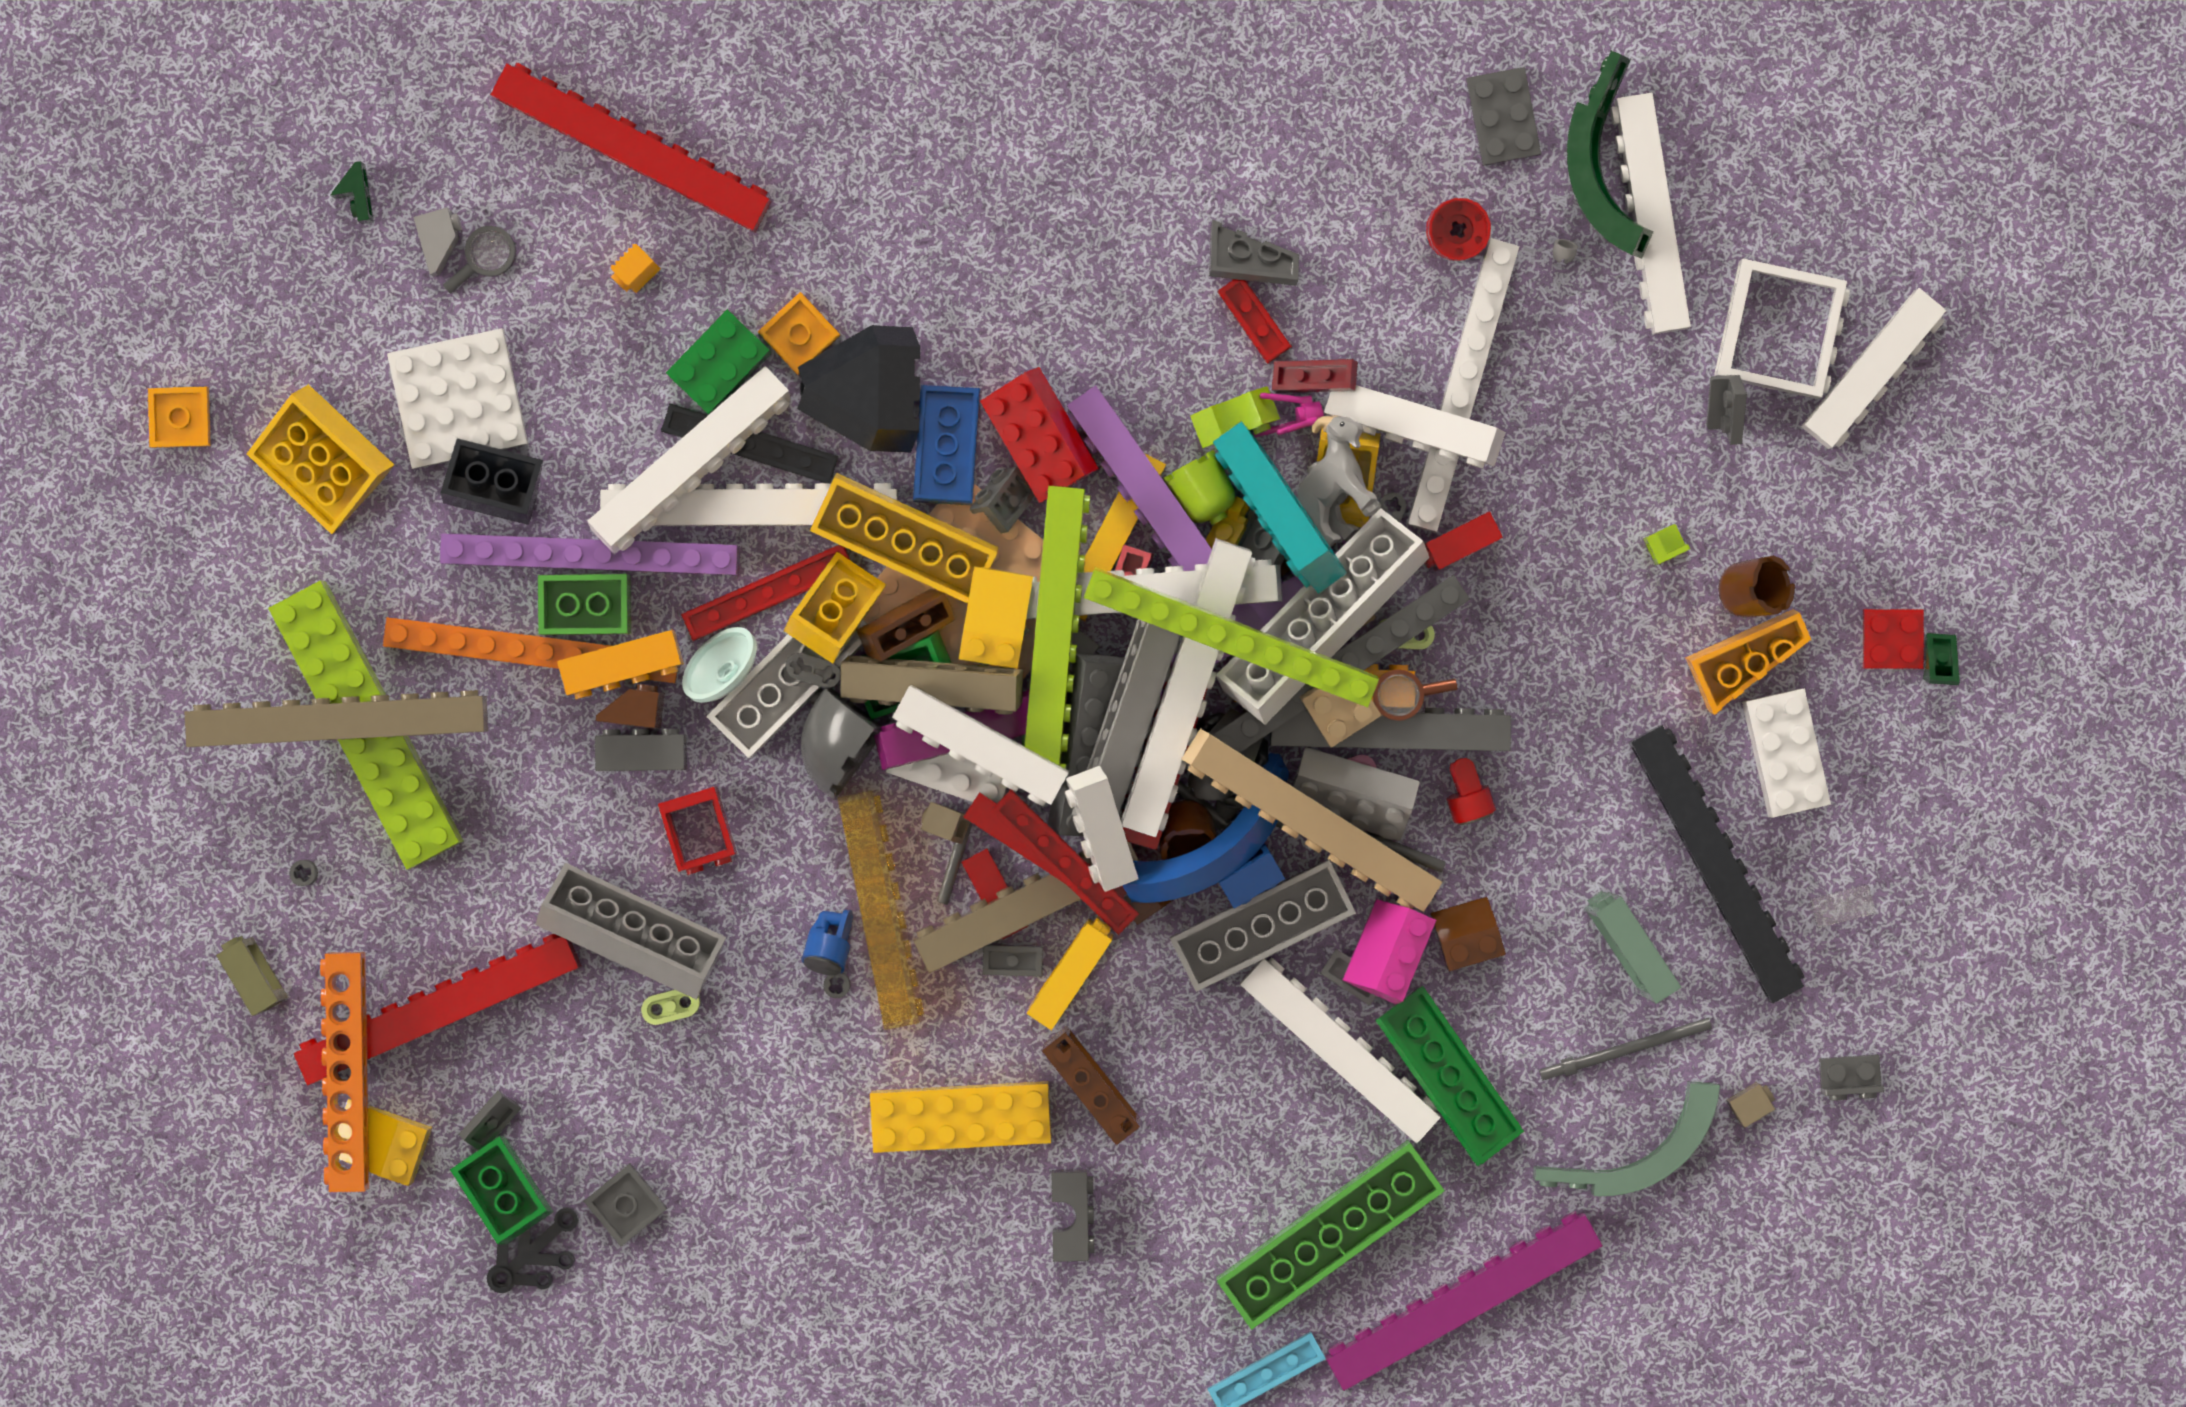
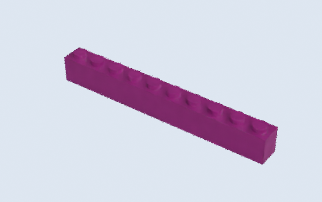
[1325,1211,1603,1391]

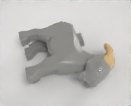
[1298,415,1381,547]

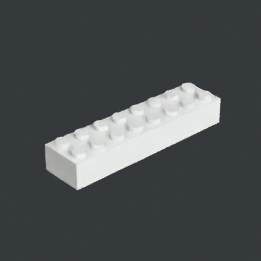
[1216,508,1429,725]

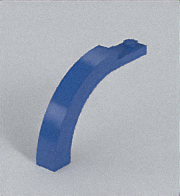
[1122,753,1289,903]

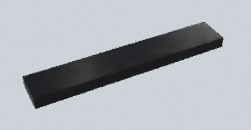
[661,403,839,484]

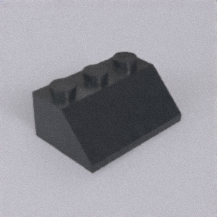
[440,438,543,525]

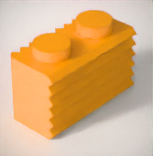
[611,244,661,293]

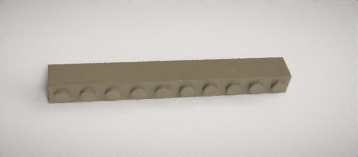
[184,690,488,747]

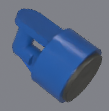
[801,909,853,975]

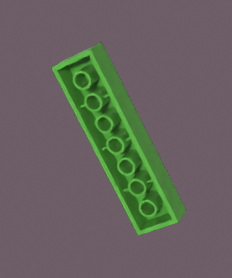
[1216,1140,1445,1330]

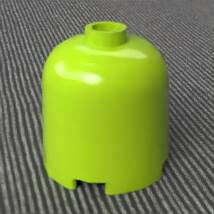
[1163,450,1235,525]

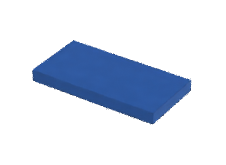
[913,385,980,505]

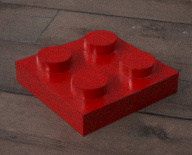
[1863,609,1924,669]

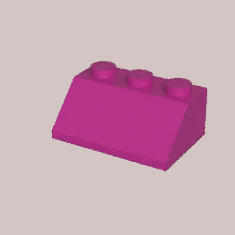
[1342,899,1436,1004]

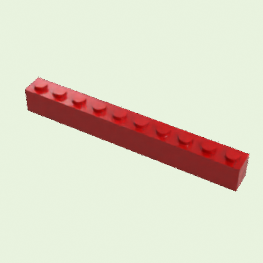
[490,62,772,233]
[293,933,582,1086]

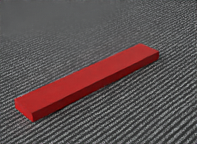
[681,545,851,641]
[990,789,1139,935]
[963,792,1127,898]

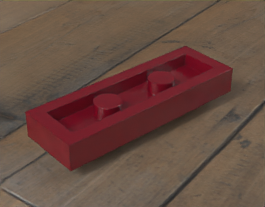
[1272,359,1358,393]

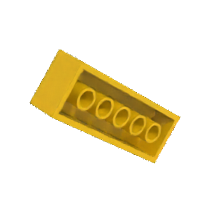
[810,473,999,604]
[870,1081,1052,1153]

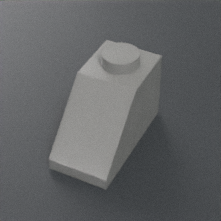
[413,207,462,277]

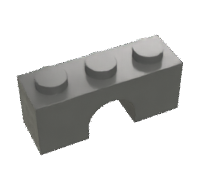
[1051,1169,1095,1262]

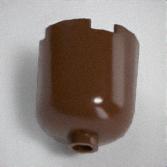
[1718,555,1795,618]
[1159,800,1217,860]

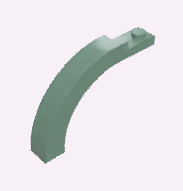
[1533,1081,1720,1196]

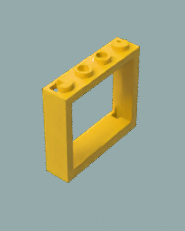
[1027,917,1113,1031]

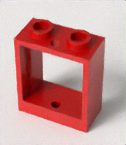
[1425,511,1503,571]
[658,786,738,875]

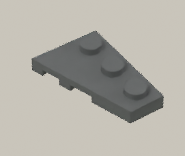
[1209,219,1299,286]

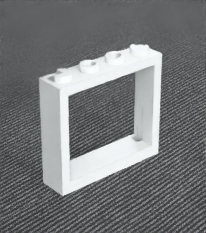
[1714,259,1850,399]

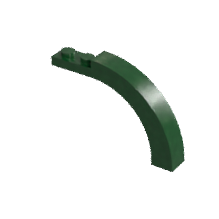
[1567,50,1654,259]

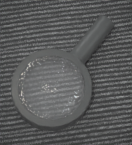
[443,226,516,294]

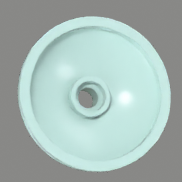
[682,627,757,703]

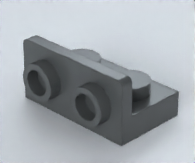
[1706,375,1747,445]
[970,466,1035,533]
[1819,1054,1884,1101]

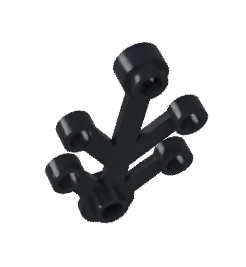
[487,1207,579,1293]

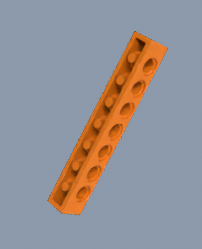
[320,952,369,1192]

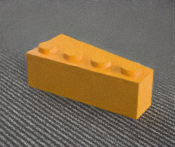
[1685,609,1812,715]

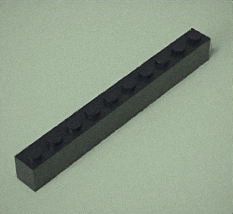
[1628,725,1805,1003]

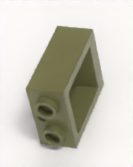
[216,936,289,1016]

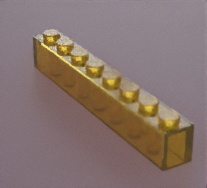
[837,790,925,1030]

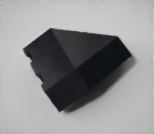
[797,325,920,453]

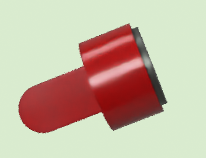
[1446,758,1496,825]

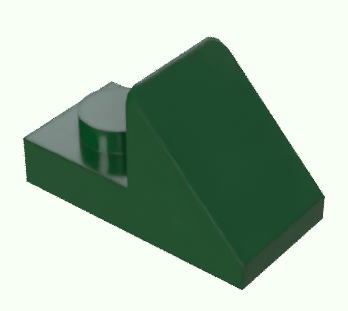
[330,161,374,224]
[1923,633,1960,685]

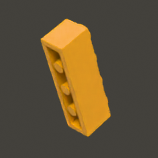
[557,630,684,700]

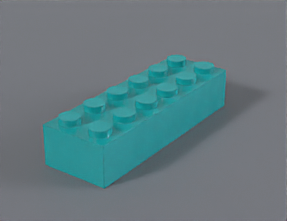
[1213,421,1347,594]

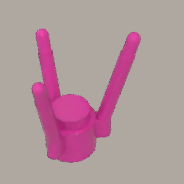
[1253,393,1324,438]

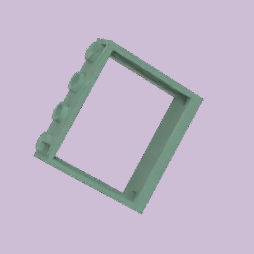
[1584,891,1682,1004]

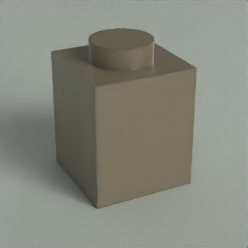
[921,802,970,844]
[1726,1082,1775,1128]

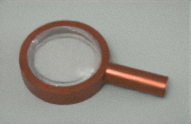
[1373,670,1458,721]

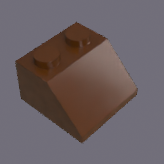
[595,684,665,728]
[1430,896,1506,971]

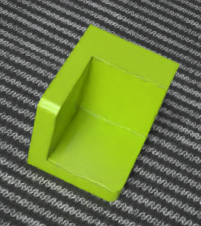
[1643,524,1690,565]

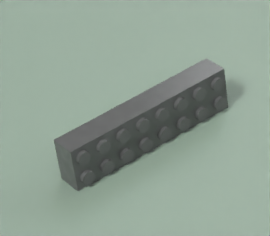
[1270,706,1511,751]

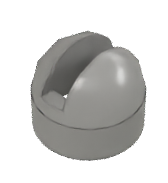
[1553,239,1578,264]

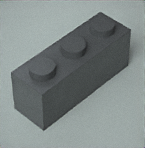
[595,729,687,771]

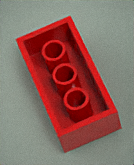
[980,367,1099,503]

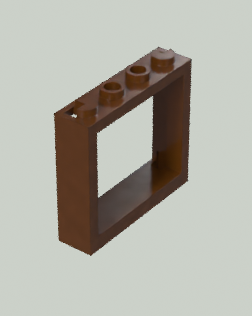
[1042,1025,1140,1146]

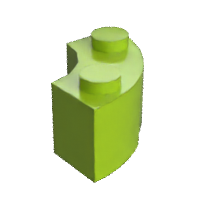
[1190,386,1280,450]

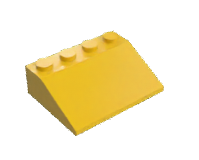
[247,384,394,534]

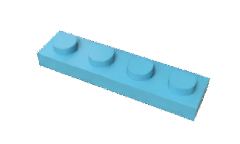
[1207,1332,1326,1407]

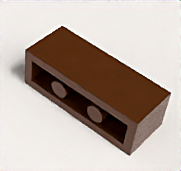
[856,589,956,661]

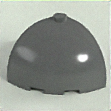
[801,688,882,800]

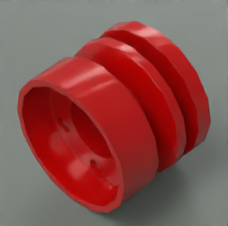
[1426,198,1491,261]

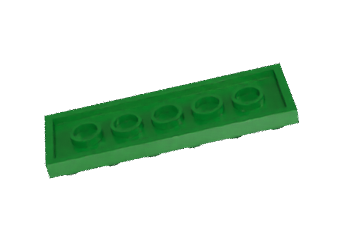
[1375,986,1524,1166]

